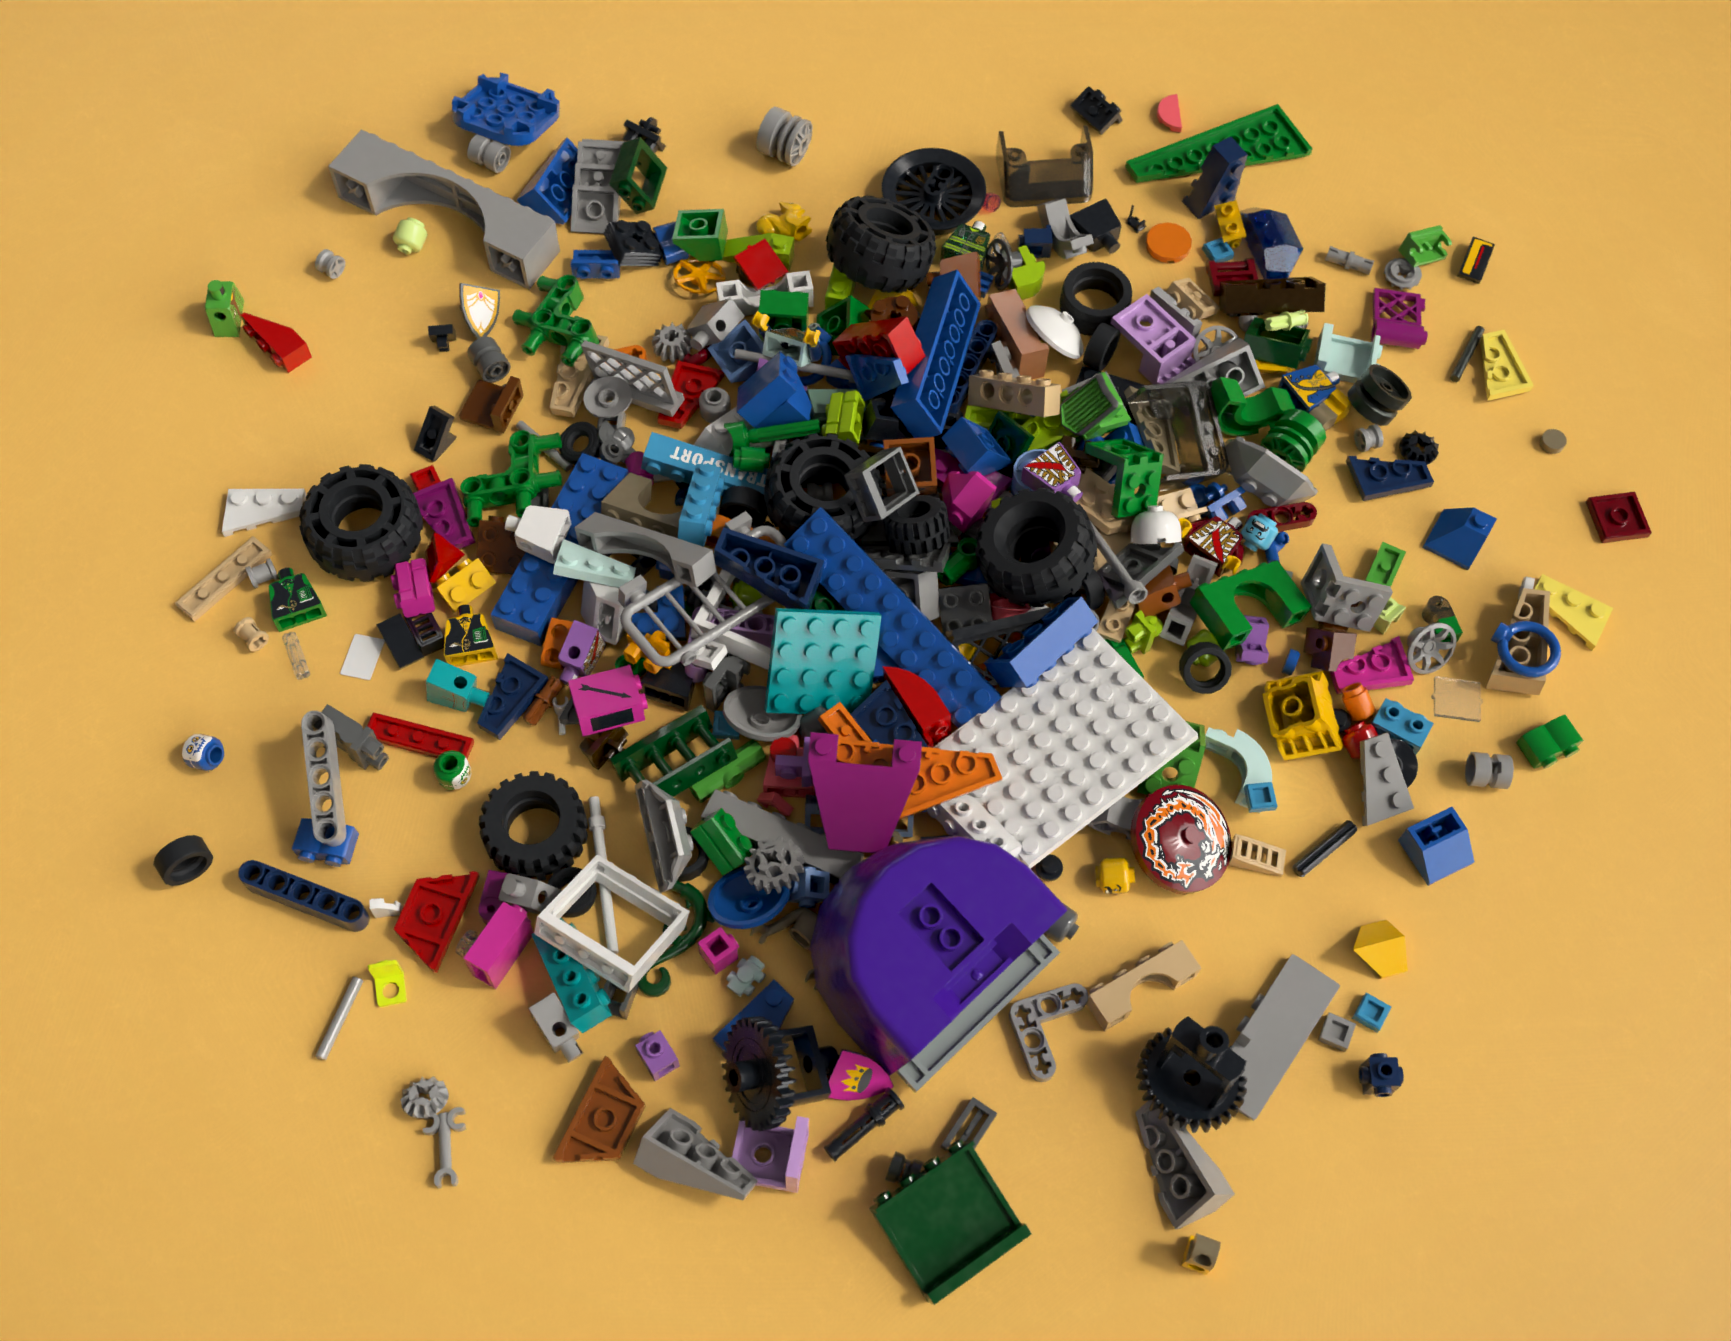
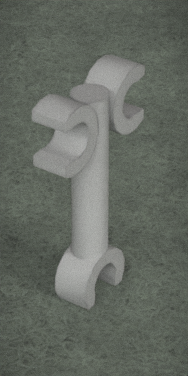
[423,1107,466,1189]

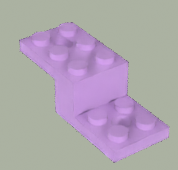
[1111,294,1208,417]

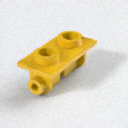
[1214,200,1246,248]

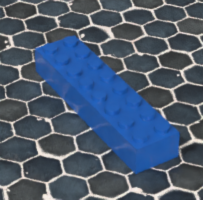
[891,270,981,438]
[491,453,628,647]

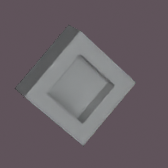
[1318,1012,1356,1052]

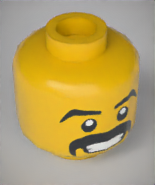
[1095,858,1135,894]

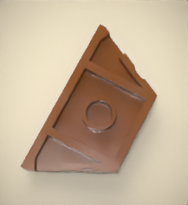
[553,1056,646,1163]

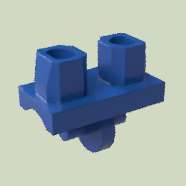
[1200,482,1247,521]

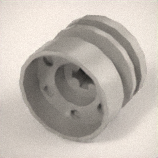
[756,106,813,166]

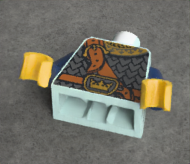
[751,311,822,367]

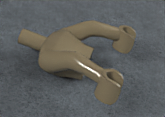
[750,907,818,990]

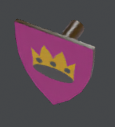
[828,1049,894,1100]

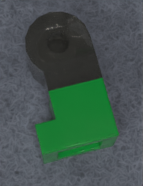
[1422,596,1463,643]

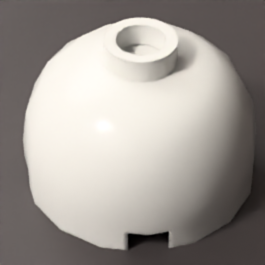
[1131,505,1181,544]

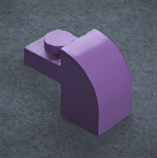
[1235,615,1269,665]
[775,737,813,787]

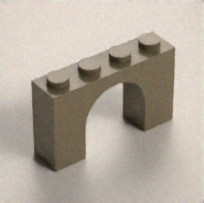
[601,473,720,538]

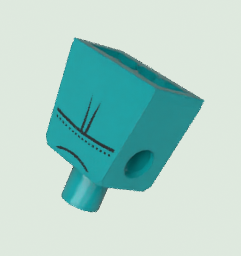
[426,659,490,712]

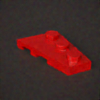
[657,361,725,429]

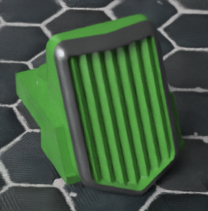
[1060,372,1131,441]

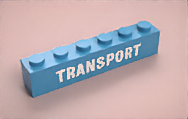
[641,432,768,497]

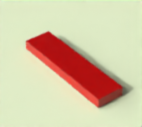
[367,712,474,760]

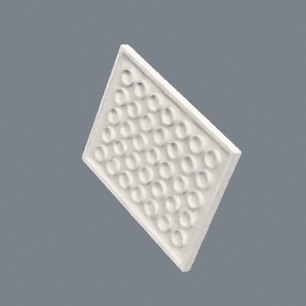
[933,628,1198,869]

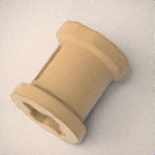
[233,617,269,651]

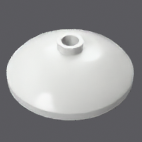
[1026,305,1084,359]

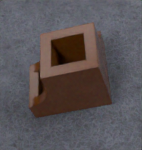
[1304,627,1357,671]

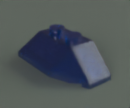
[1240,207,1303,279]

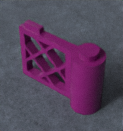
[1371,288,1428,349]

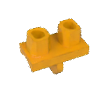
[623,630,673,674]

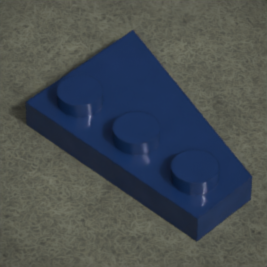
[477,653,549,740]

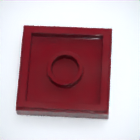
[1586,491,1652,543]

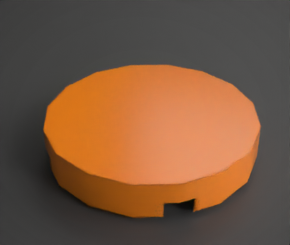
[1146,222,1192,263]

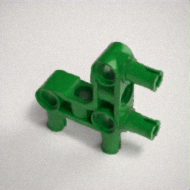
[512,275,599,367]
[460,430,563,527]

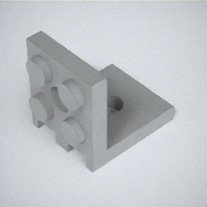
[1301,543,1393,632]

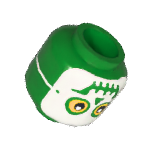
[433,750,471,790]

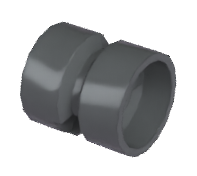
[467,336,511,383]

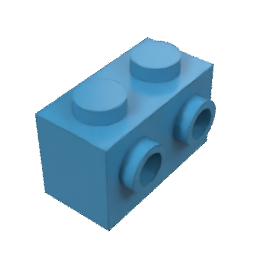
[1371,698,1434,755]

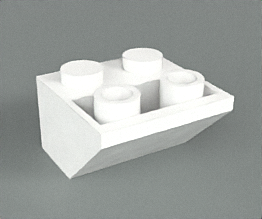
[581,581,626,645]

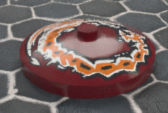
[1130,785,1232,894]

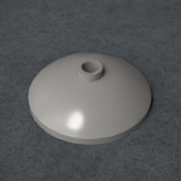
[723,686,802,742]

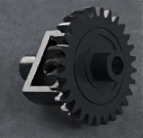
[722,1016,839,1132]
[1136,1016,1247,1133]

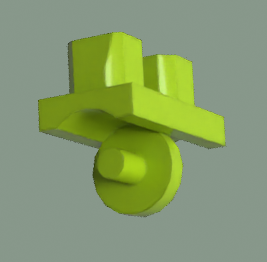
[1123,610,1163,654]

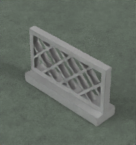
[581,340,685,417]

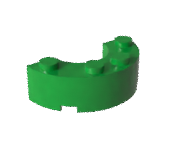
[1207,377,1295,436]

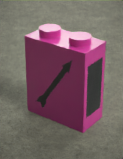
[568,665,648,736]

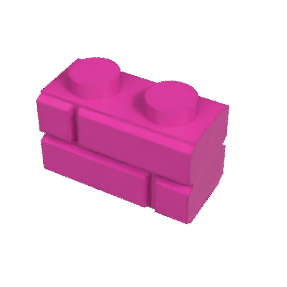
[391,558,435,618]

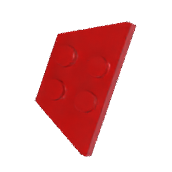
[394,871,480,973]

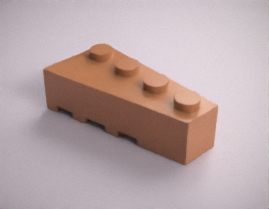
[985,289,1049,380]

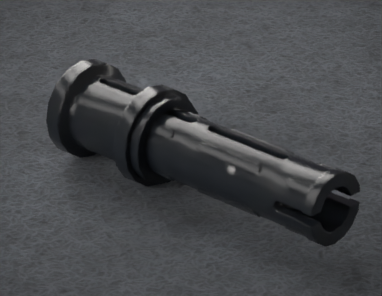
[824,1087,905,1162]

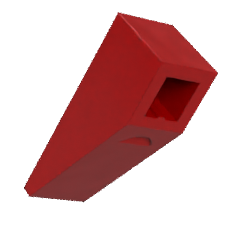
[241,312,312,373]

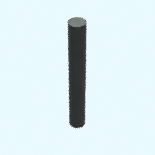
[1450,326,1485,382]

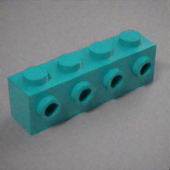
[531,918,612,1034]

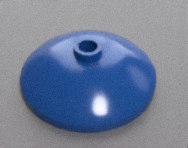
[708,865,790,929]

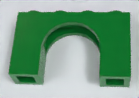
[1189,560,1312,650]

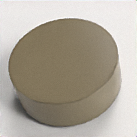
[1540,429,1567,454]

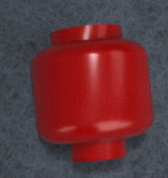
[1342,721,1378,760]

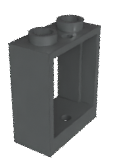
[844,446,919,522]

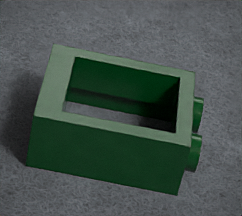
[609,137,667,214]
[1244,317,1312,369]

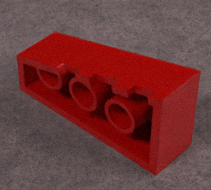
[832,316,926,374]

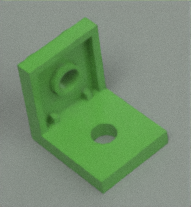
[1137,721,1206,795]

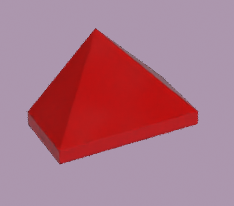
[425,533,465,583]

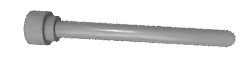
[1090,521,1148,604]

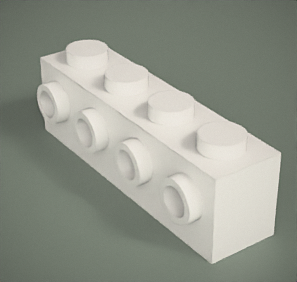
[927,793,1022,860]

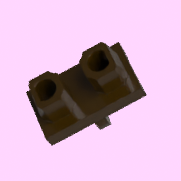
[1060,435,1099,474]
[580,726,629,770]

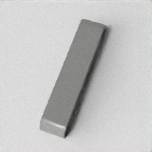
[301,710,347,847]

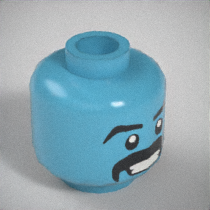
[1241,513,1278,552]

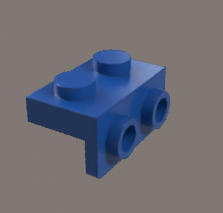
[571,250,620,279]

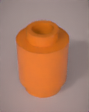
[1342,682,1376,722]

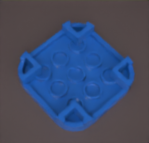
[452,72,560,146]

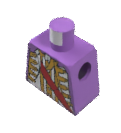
[1021,442,1083,503]
[558,620,606,686]

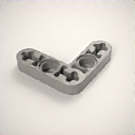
[1009,983,1088,1082]

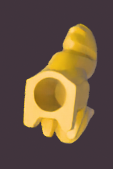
[756,201,812,242]

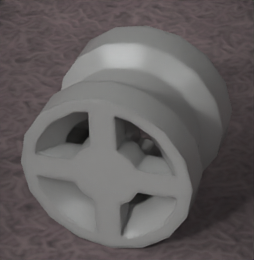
[315,249,345,279]
[1354,424,1384,452]

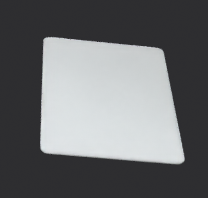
[340,634,385,680]

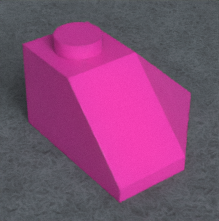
[941,471,997,533]

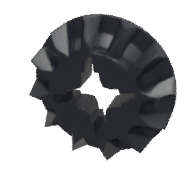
[1399,430,1439,465]

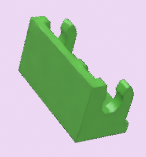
[1398,225,1452,267]

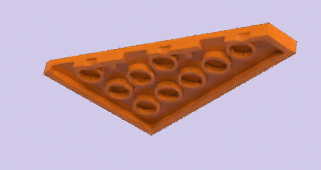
[836,738,1003,820]

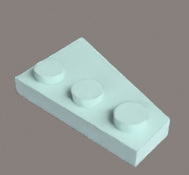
[553,539,636,588]

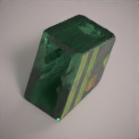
[940,221,991,272]

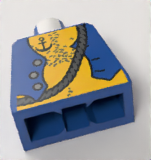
[1278,365,1340,413]

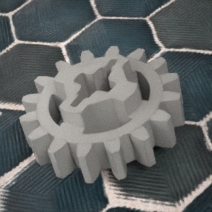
[743,836,805,894]

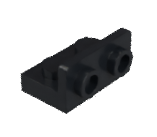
[1070,86,1123,135]

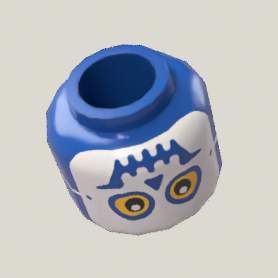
[182,734,224,771]

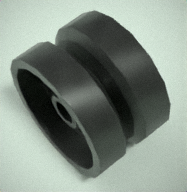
[1347,364,1412,426]

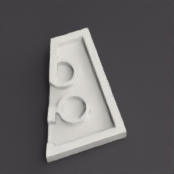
[222,489,306,537]

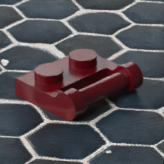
[1206,258,1258,297]

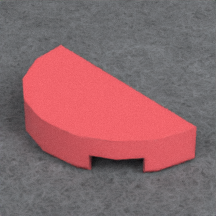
[1157,94,1182,133]

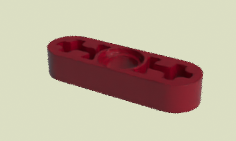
[1245,502,1317,532]

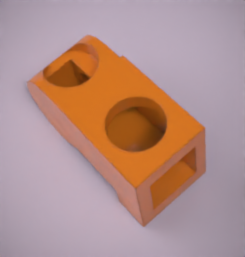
[541,617,573,670]

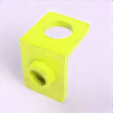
[368,960,407,1007]

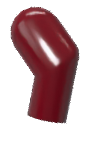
[682,345,712,365]

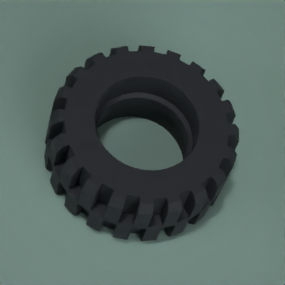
[479,771,588,881]

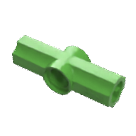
[689,739,766,803]

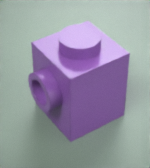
[635,1030,680,1081]

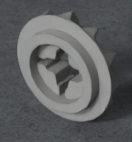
[1384,258,1422,290]
[400,1076,449,1118]

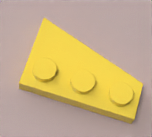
[1534,574,1613,651]

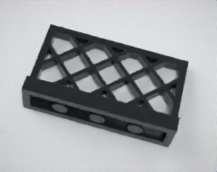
[946,607,1052,685]

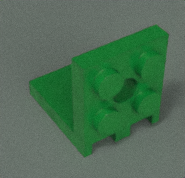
[1085,438,1164,518]

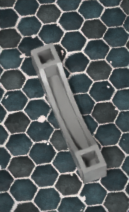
[575,512,717,588]

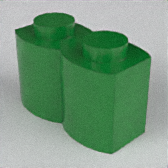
[1516,715,1584,769]

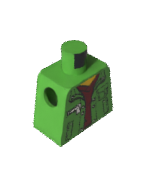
[205,280,244,337]

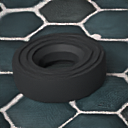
[559,422,601,465]
[548,867,597,917]

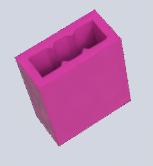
[464,902,534,989]

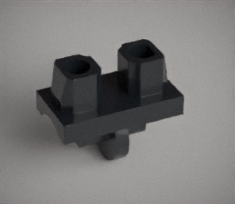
[622,117,666,153]

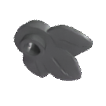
[597,421,636,464]

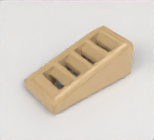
[1228,834,1286,877]

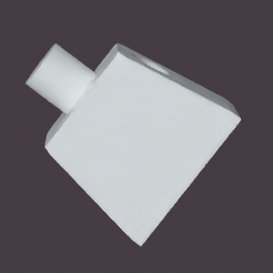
[505,505,571,564]

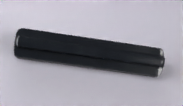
[1293,820,1357,877]

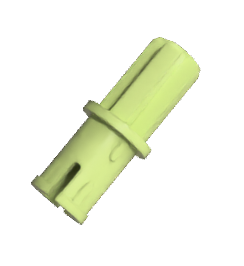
[1264,310,1308,331]

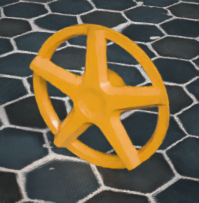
[673,258,726,294]

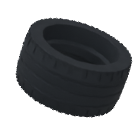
[1060,262,1132,336]

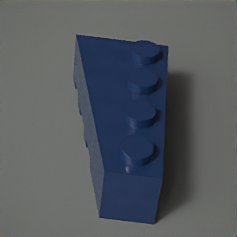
[714,527,824,609]

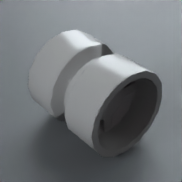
[467,134,511,173]
[1465,752,1514,789]

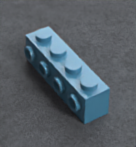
[678,463,725,547]

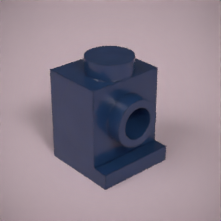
[1018,225,1053,258]

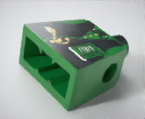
[269,568,327,632]

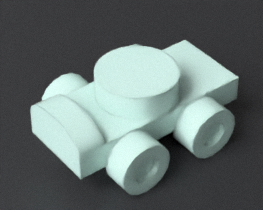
[726,955,766,997]

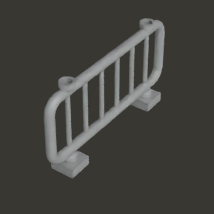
[618,511,787,667]

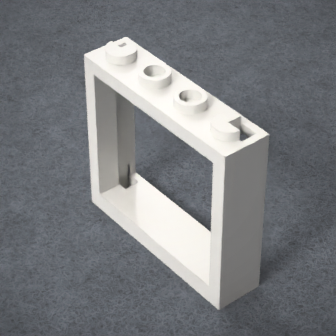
[690,569,771,670]
[534,855,689,993]

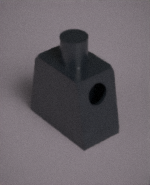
[1070,198,1121,254]
[641,654,697,712]

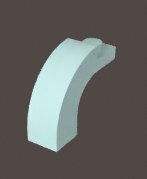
[1205,727,1272,814]

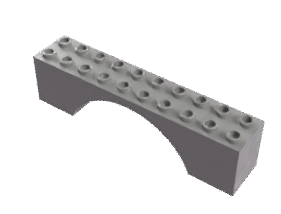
[328,129,560,289]

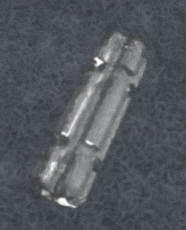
[282,632,310,680]

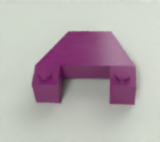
[808,732,922,854]

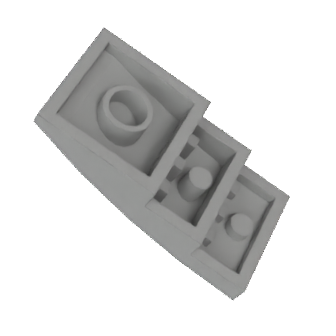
[571,141,622,234]

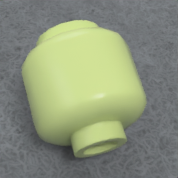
[393,217,428,255]

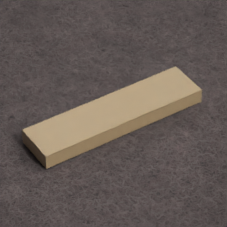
[175,536,273,622]

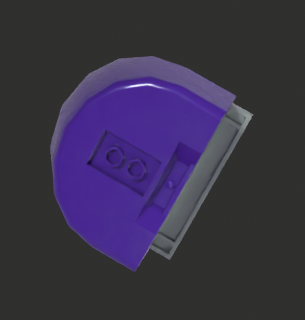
[810,836,1068,1093]

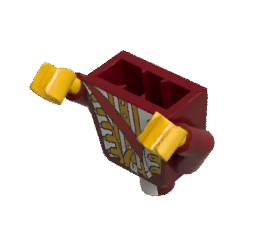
[1179,516,1244,577]

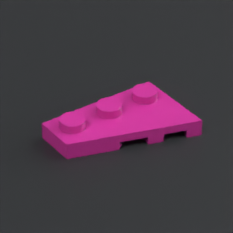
[1330,636,1414,694]

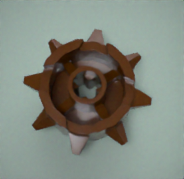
[864,295,920,332]

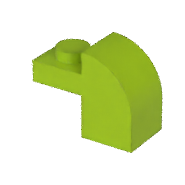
[1008,245,1045,300]

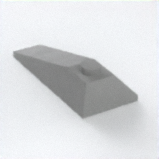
[1159,338,1265,409]
[1135,1100,1235,1229]
[633,1108,758,1200]

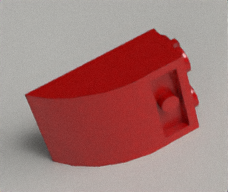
[882,666,951,748]

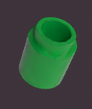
[732,446,769,473]

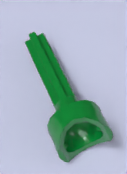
[724,419,821,457]

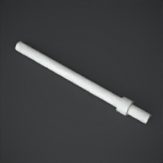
[588,796,619,954]

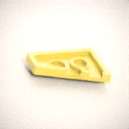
[1480,330,1534,401]

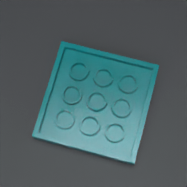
[764,608,882,714]

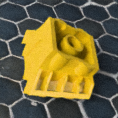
[1262,671,1343,760]

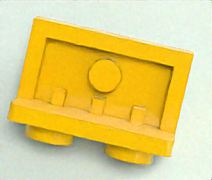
[433,558,496,613]

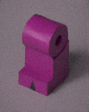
[479,870,516,925]

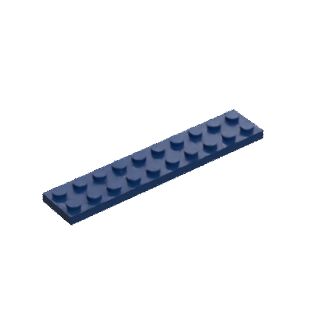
[784,507,1002,729]

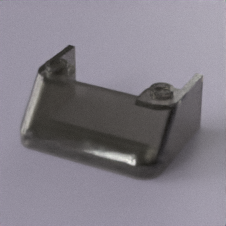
[995,126,1093,208]
[1126,380,1229,491]

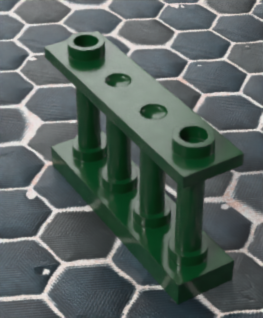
[610,705,738,797]

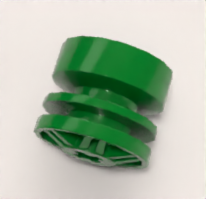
[1260,409,1326,472]

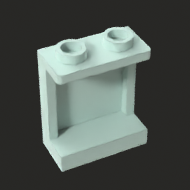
[1314,323,1383,383]

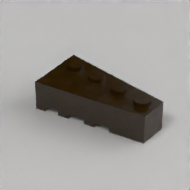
[1219,276,1326,317]

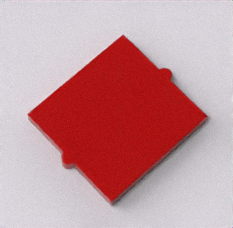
[733,239,788,291]

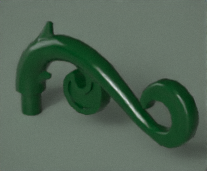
[638,881,715,997]

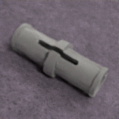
[1325,246,1374,275]

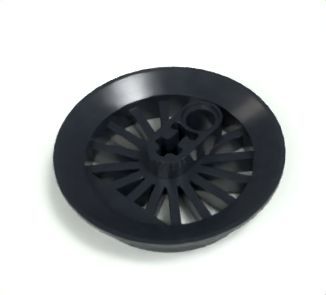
[882,148,986,235]

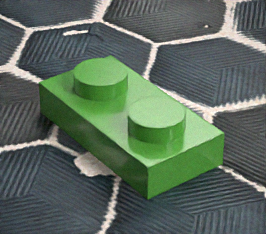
[1365,542,1406,587]

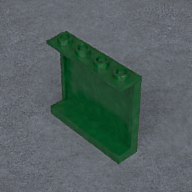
[869,1139,1032,1305]

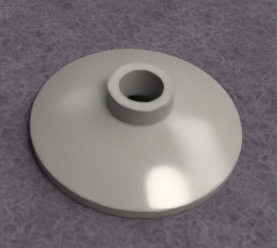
[583,376,632,418]

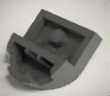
[702,656,751,712]

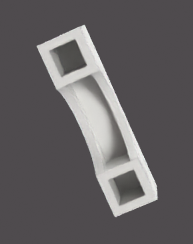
[716,270,813,316]

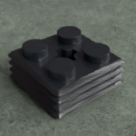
[603,220,664,266]

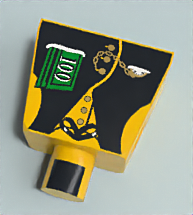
[444,605,498,667]

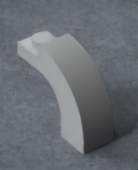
[1037,198,1094,259]
[1159,554,1218,646]

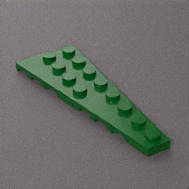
[1125,104,1313,183]

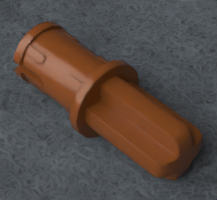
[523,675,565,726]

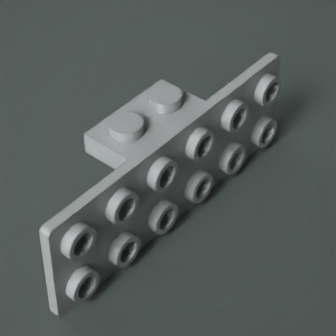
[1232,954,1340,1121]

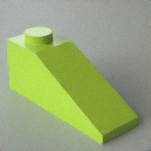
[723,233,794,273]

